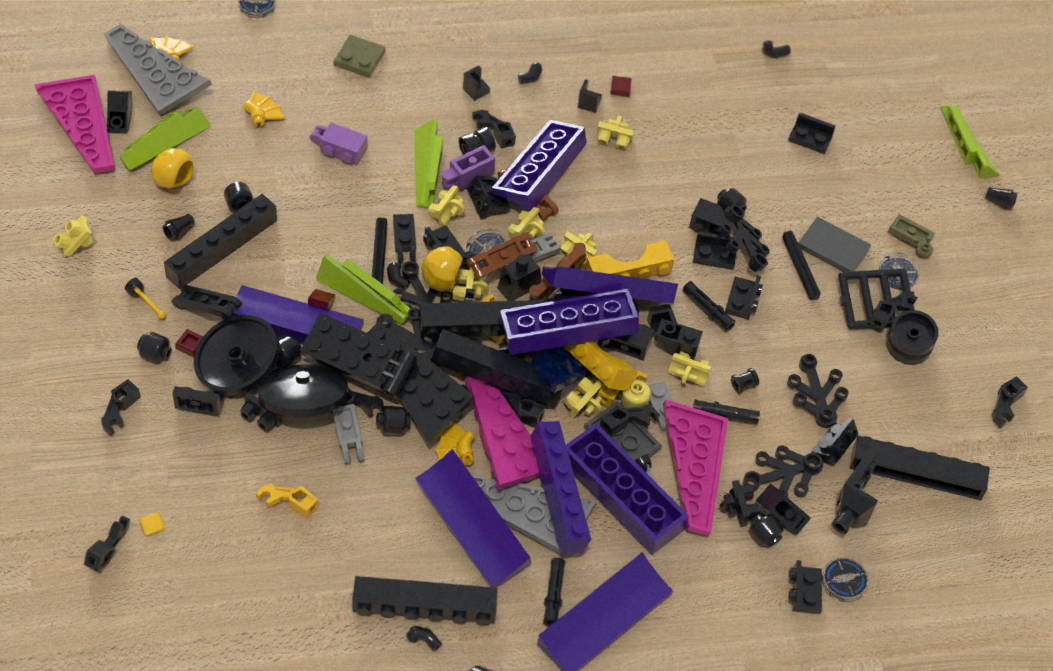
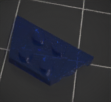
[531,347,593,393]

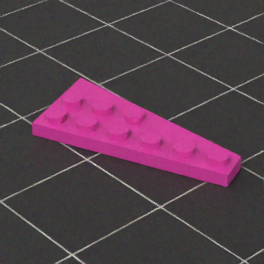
[34,75,115,174]
[464,375,541,490]
[663,399,728,537]

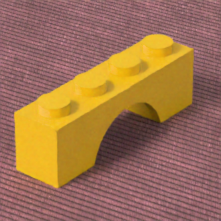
[585,240,674,279]
[563,340,637,391]

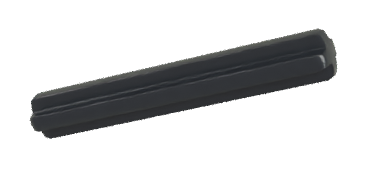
[372,217,387,284]
[782,230,821,300]

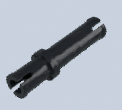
[682,281,736,331]
[693,399,760,425]
[543,558,566,627]

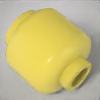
[621,380,651,408]

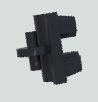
[240,392,282,432]
[720,480,760,527]

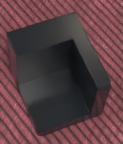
[463,65,490,101]
[577,79,603,113]
[647,304,678,340]

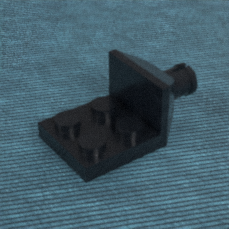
[831,450,878,534]

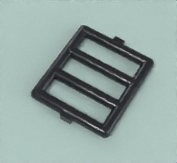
[838,268,915,329]

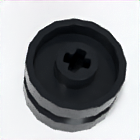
[886,310,939,365]

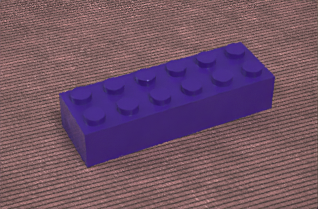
[566,423,689,554]

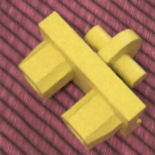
[598,115,634,150]
[428,185,465,226]
[508,207,545,244]
[53,216,93,257]
[560,231,598,269]
[453,268,489,301]
[668,351,711,387]
[563,377,603,418]

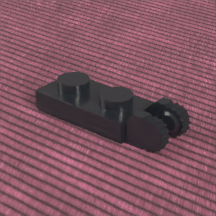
[393,214,416,263]

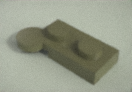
[888,214,935,258]

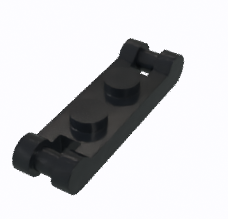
[171,285,242,321]

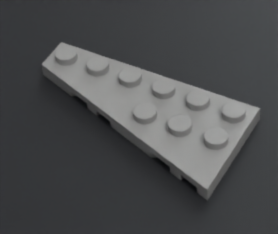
[104,24,212,116]
[470,473,598,556]

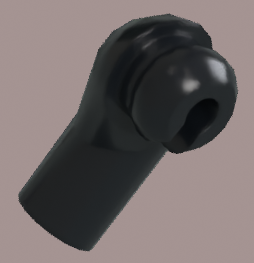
[387,262,410,290]

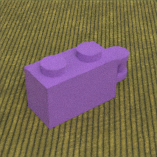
[310,123,368,165]
[442,145,495,190]

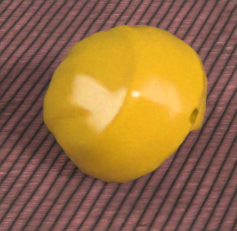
[151,148,194,189]
[421,246,463,292]

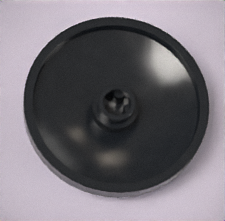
[194,315,280,395]
[258,364,348,417]

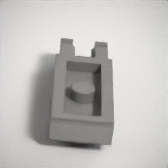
[332,404,364,464]

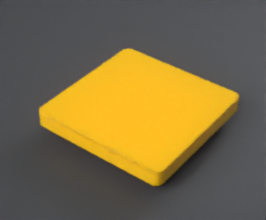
[139,512,165,537]

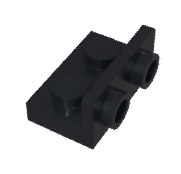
[788,113,836,155]
[467,175,511,219]
[423,225,466,254]
[692,231,736,270]
[725,275,763,320]
[172,386,224,416]
[811,418,859,463]
[789,560,822,614]

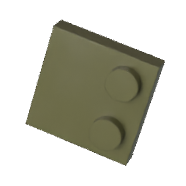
[334,35,385,78]

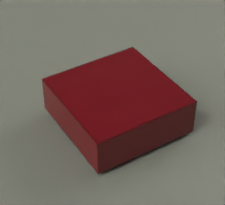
[610,76,632,97]
[307,289,336,310]
[175,329,203,358]

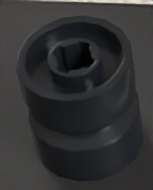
[458,127,496,155]

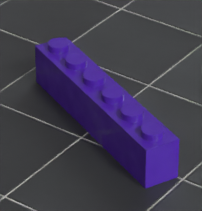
[530,421,592,555]

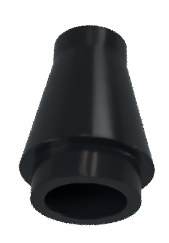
[986,187,1018,209]
[162,214,195,240]

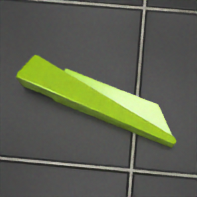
[940,105,1000,179]
[120,107,210,170]
[414,119,443,209]
[316,253,411,324]

